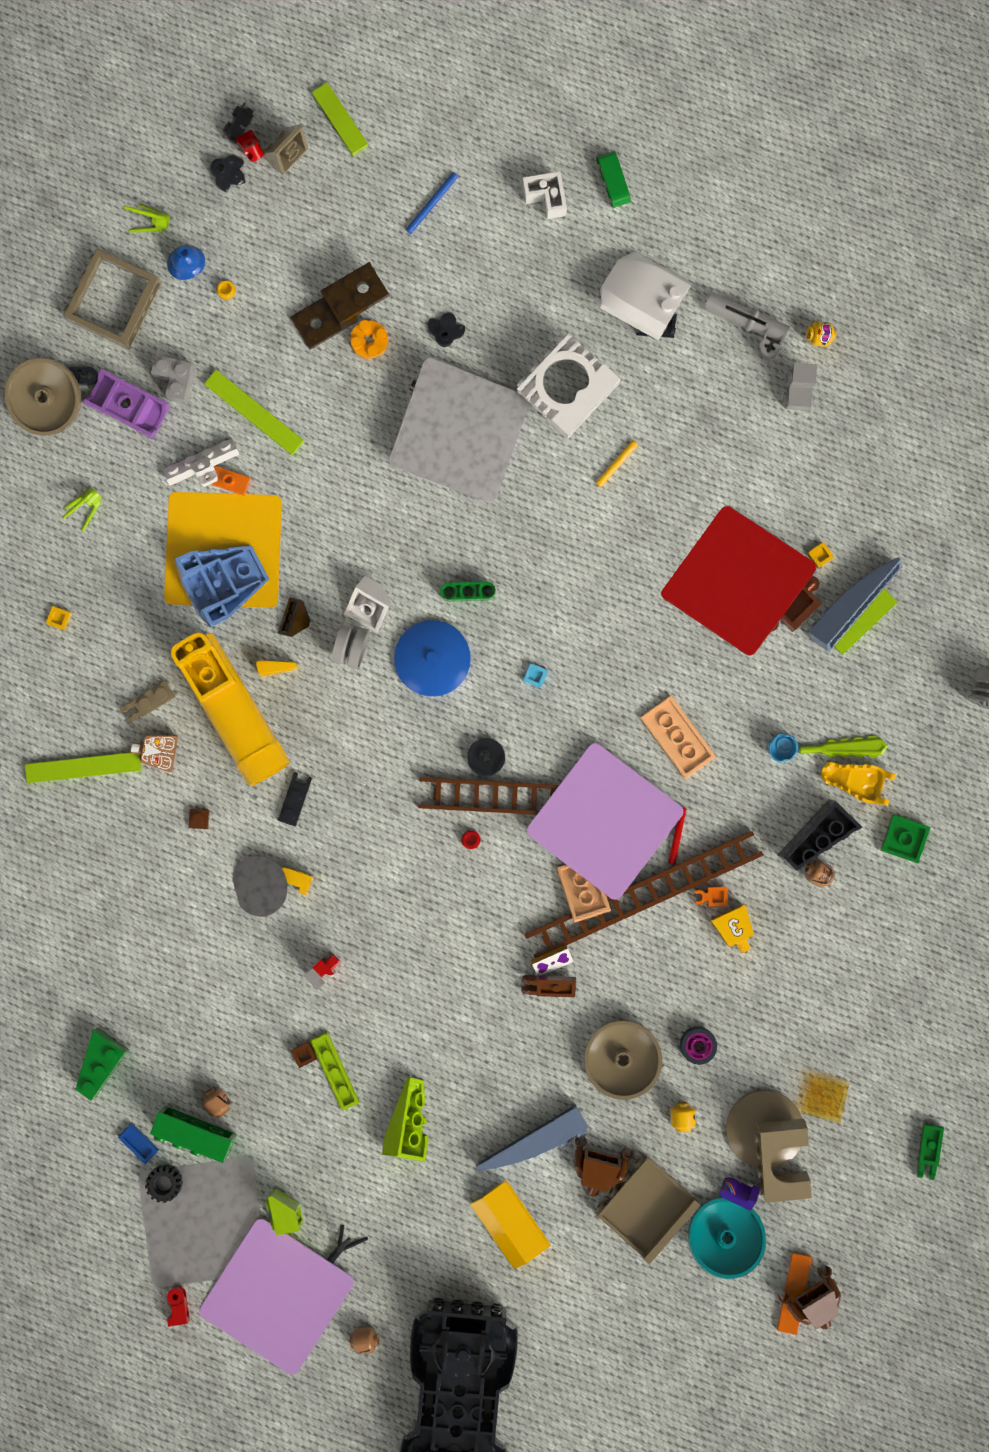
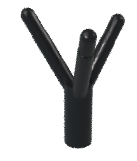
[327,1225,368,1263]

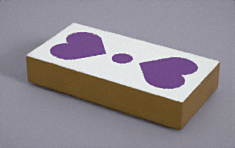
[531,945,573,976]

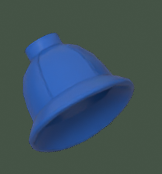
[167,245,205,280]

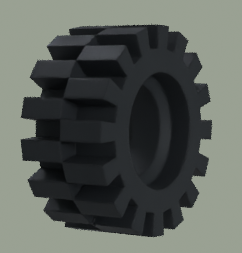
[145,1164,183,1203]

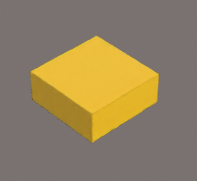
[807,542,834,568]
[45,606,71,631]

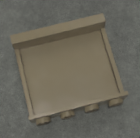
[595,1155,701,1265]

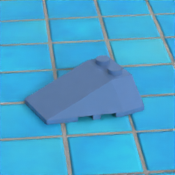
[174,546,269,627]

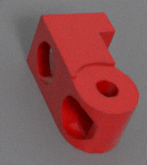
[235,129,264,162]
[167,1285,190,1327]

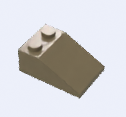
[264,124,308,175]

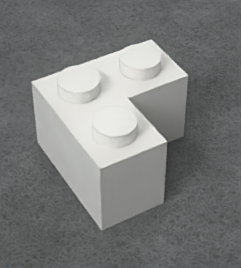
[523,171,567,219]

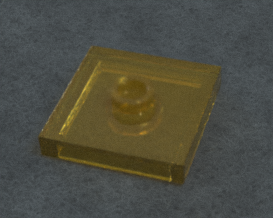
[802,1075,849,1123]

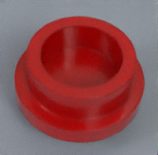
[461,830,481,849]

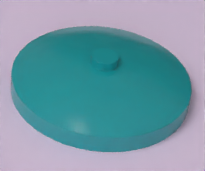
[688,1198,766,1279]

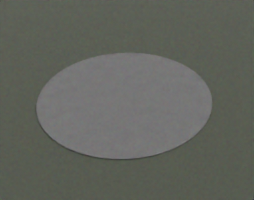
[232,855,288,917]

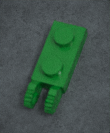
[917,1123,944,1180]

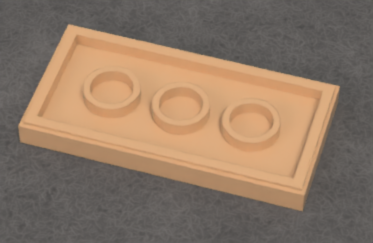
[640,695,716,779]

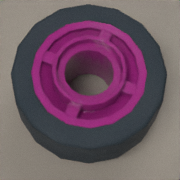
[680,1026,717,1065]

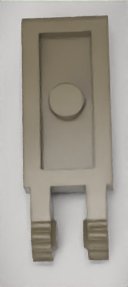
[120,681,175,724]

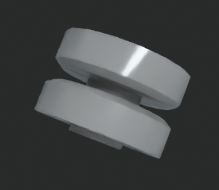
[331,622,370,670]

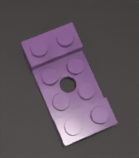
[83,369,171,440]

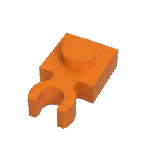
[694,887,728,907]

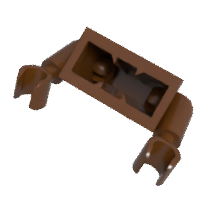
[574,1137,634,1197]
[777,1266,841,1329]

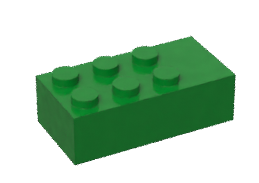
[150,1106,237,1163]

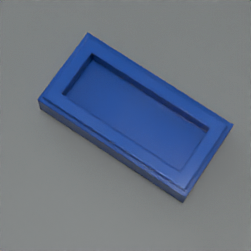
[118,1123,160,1164]

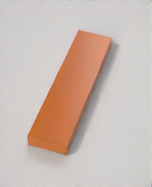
[777,1252,812,1335]

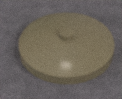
[5,358,81,436]
[584,1020,662,1100]
[726,1090,802,1168]

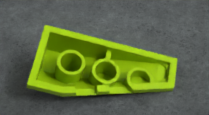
[382,1077,428,1162]

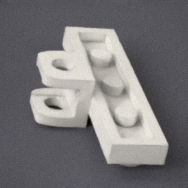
[163,438,239,487]

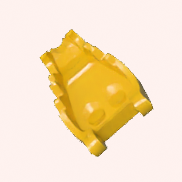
[821,762,896,806]

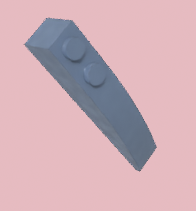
[809,557,902,652]
[476,1104,589,1171]

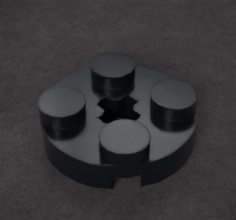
[467,738,505,776]

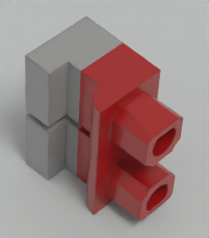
[304,954,341,990]

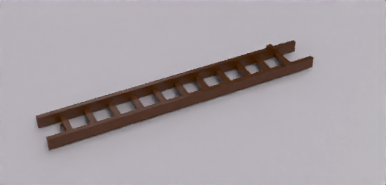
[418,778,559,815]

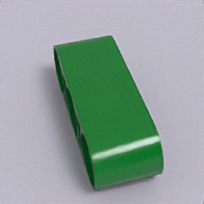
[596,150,631,208]
[440,582,496,602]

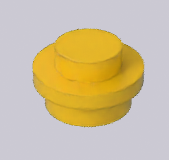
[217,280,236,300]

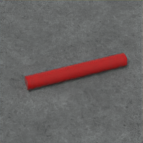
[668,808,687,865]

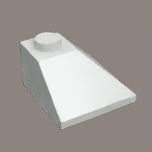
[344,576,390,633]

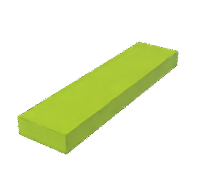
[312,82,368,155]
[834,589,898,655]
[310,1032,360,1111]

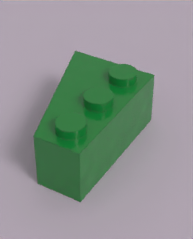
[75,1028,129,1101]

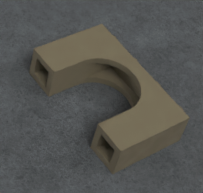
[754,1118,812,1203]

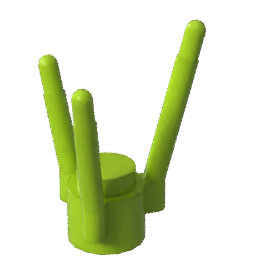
[123,203,170,232]
[62,487,102,531]

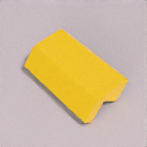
[470,1180,551,1269]

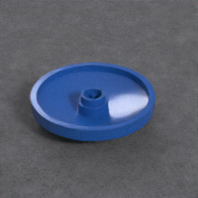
[394,620,471,697]

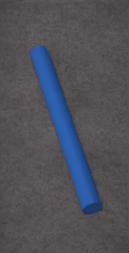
[405,172,458,234]

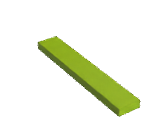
[204,370,304,456]
[25,753,142,783]

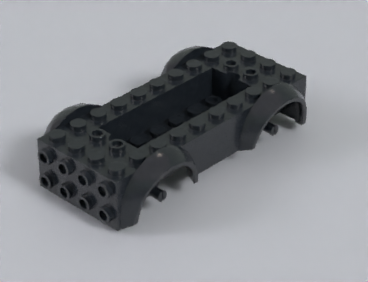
[400,1298,518,1452]

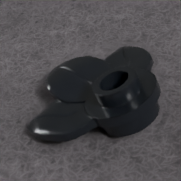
[210,156,245,193]
[428,312,465,347]

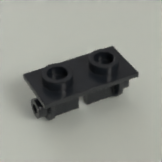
[223,102,254,144]

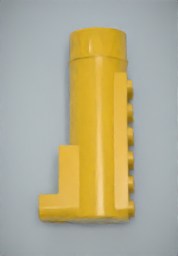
[171,633,291,787]

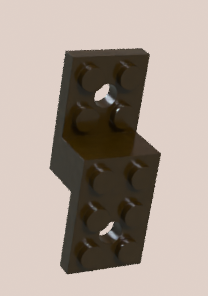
[290,262,389,350]

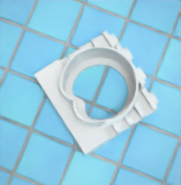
[517,333,621,439]

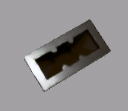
[278,597,311,637]

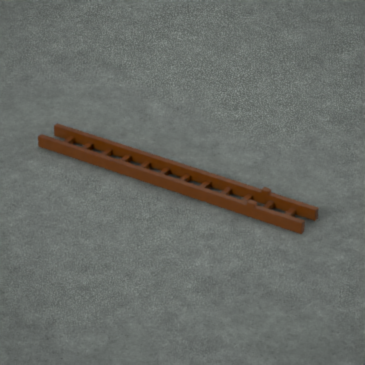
[524,831,764,958]

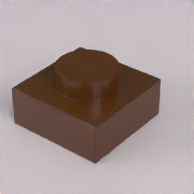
[188,809,210,829]
[291,1041,317,1068]

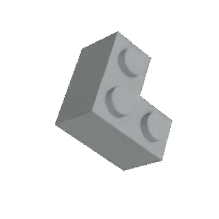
[151,355,196,405]
[783,363,817,411]

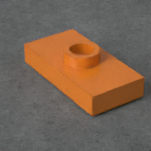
[209,466,251,496]

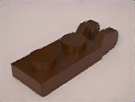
[521,975,576,997]

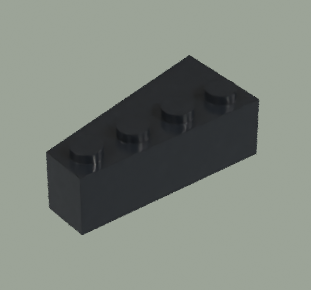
[777,799,863,871]

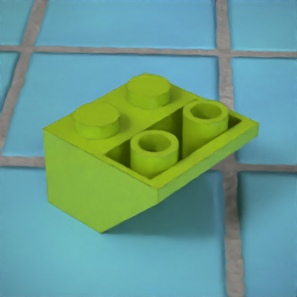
[266,1188,303,1236]

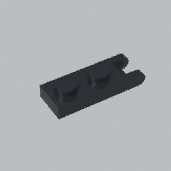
[277,772,313,827]

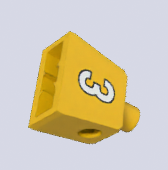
[710,904,754,953]

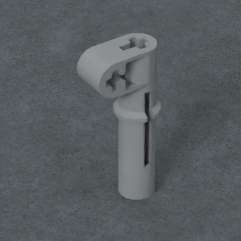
[704,292,790,360]

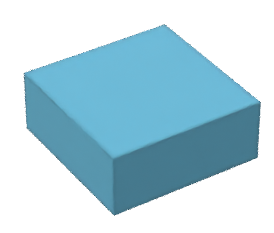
[523,663,548,688]

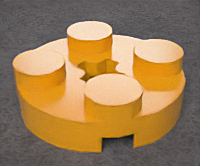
[350,320,388,359]

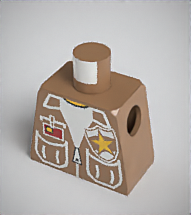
[131,736,178,772]

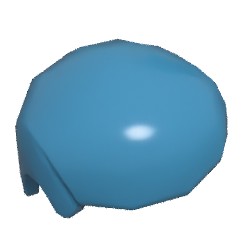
[768,733,798,763]

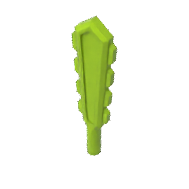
[800,736,888,758]

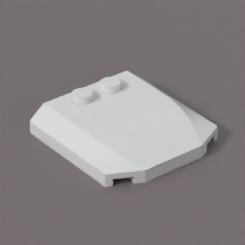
[600,251,692,341]

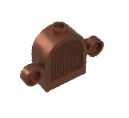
[771,576,822,632]

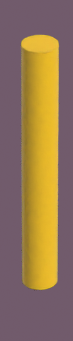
[595,440,638,488]

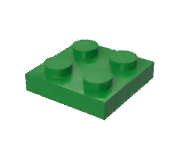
[880,814,931,864]

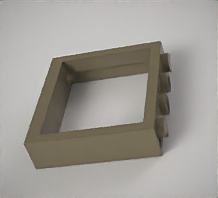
[64,249,162,350]

